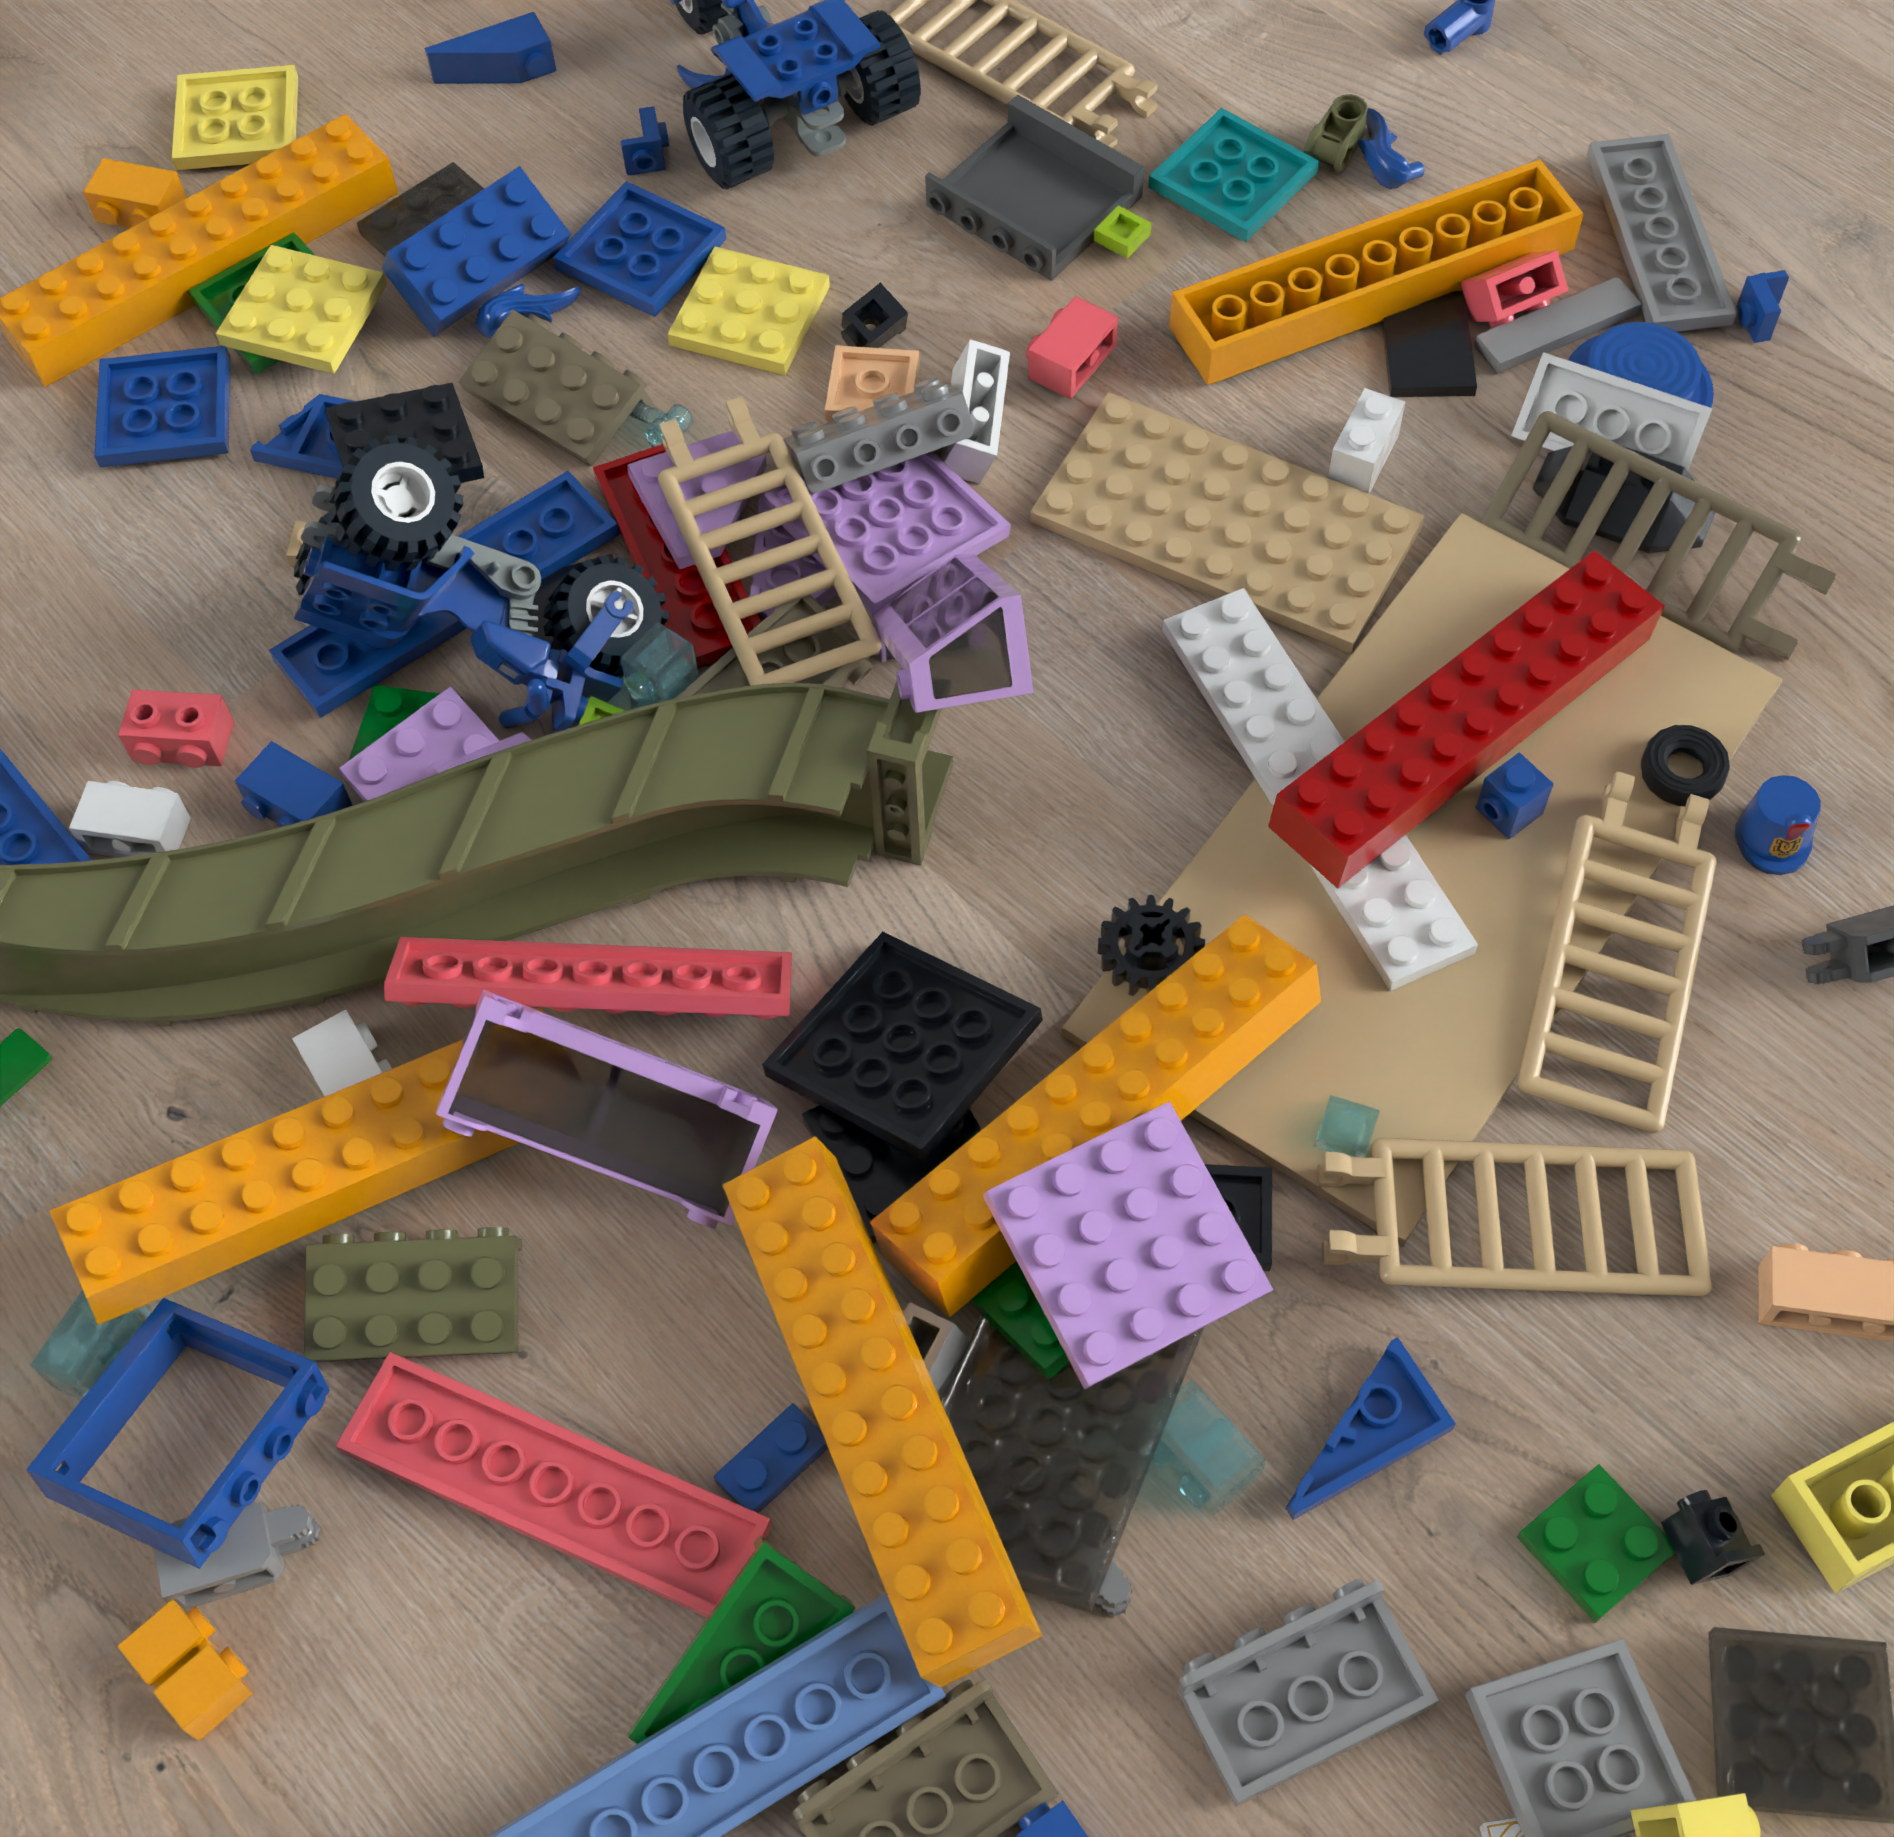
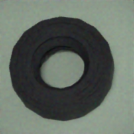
[1641,725,1730,806]

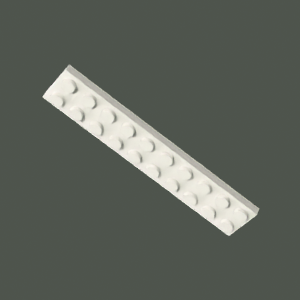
[1162,588,1478,991]

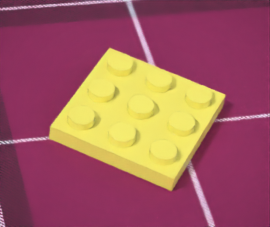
[172,65,298,170]
[216,245,387,374]
[667,246,830,376]

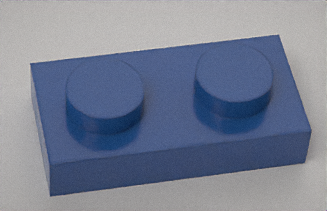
[713,1403,828,1513]

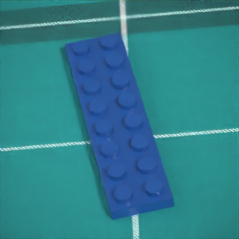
[269,470,620,718]

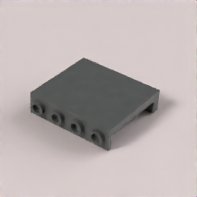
[925,95,1144,281]

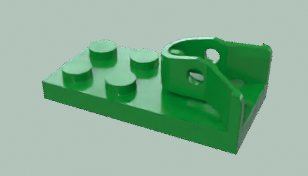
[628,1536,856,1744]

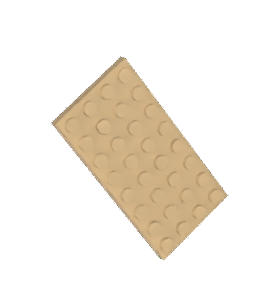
[1030,392,1425,654]

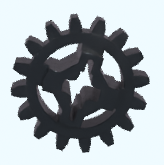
[1098,895,1205,996]

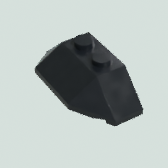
[1533,446,1716,553]

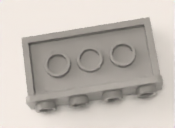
[783,378,974,493]
[1176,1579,1439,1807]

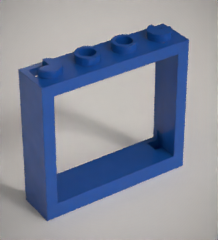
[26,1298,330,1569]

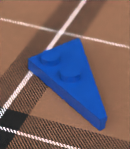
[1285,1337,1456,1520]

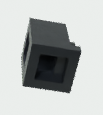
[841,282,908,348]
[1661,1490,1765,1585]

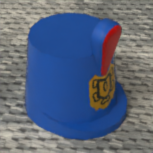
[1735,775,1821,875]

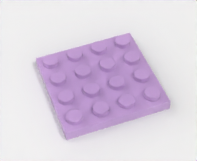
[761,451,1011,614]
[983,1101,1274,1389]

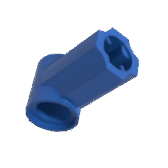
[1424,0,1495,55]

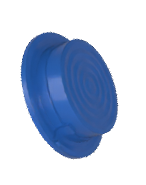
[1568,322,1714,408]

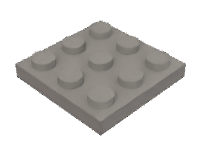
[1465,1639,1696,1837]

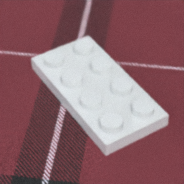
[1511,352,1713,471]

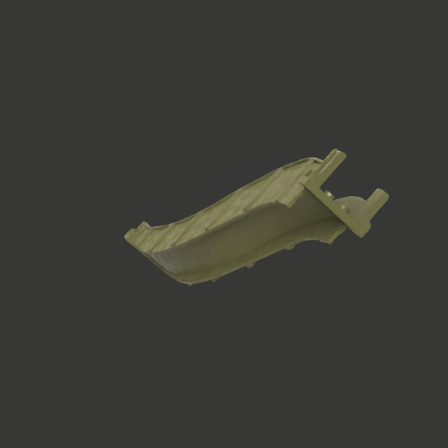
[0,669,953,1026]

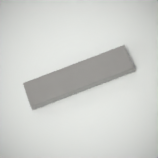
[1474,276,1642,374]

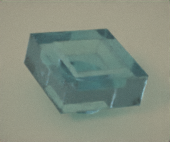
[1314,1095,1380,1157]

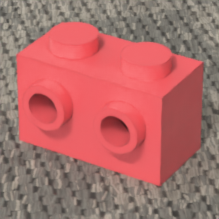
[1460,250,1568,327]
[1026,296,1118,400]
[118,689,234,768]

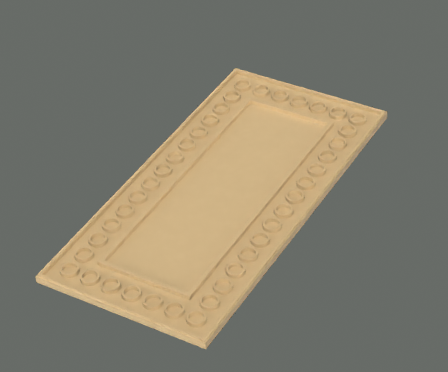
[1062,513,1783,1248]

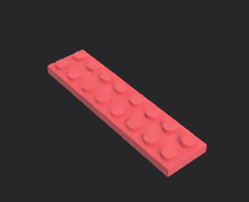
[384,937,792,1019]
[336,1352,772,1618]

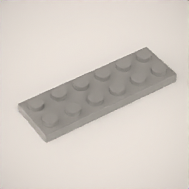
[1587,134,1737,332]

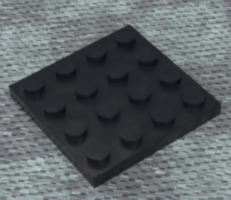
[762,931,1043,1161]

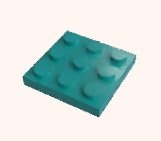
[1148,108,1319,242]

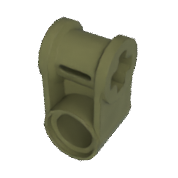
[1304,94,1368,174]

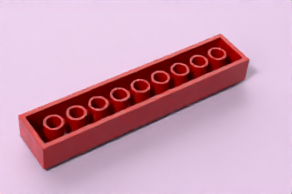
[1268,550,1665,889]

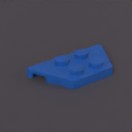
[250,394,356,479]

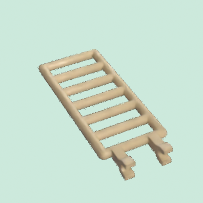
[888,0,1157,148]
[658,396,882,686]
[1518,771,1717,1133]
[1317,1138,1712,1297]

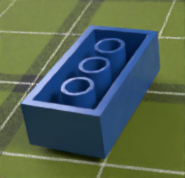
[382,166,571,337]

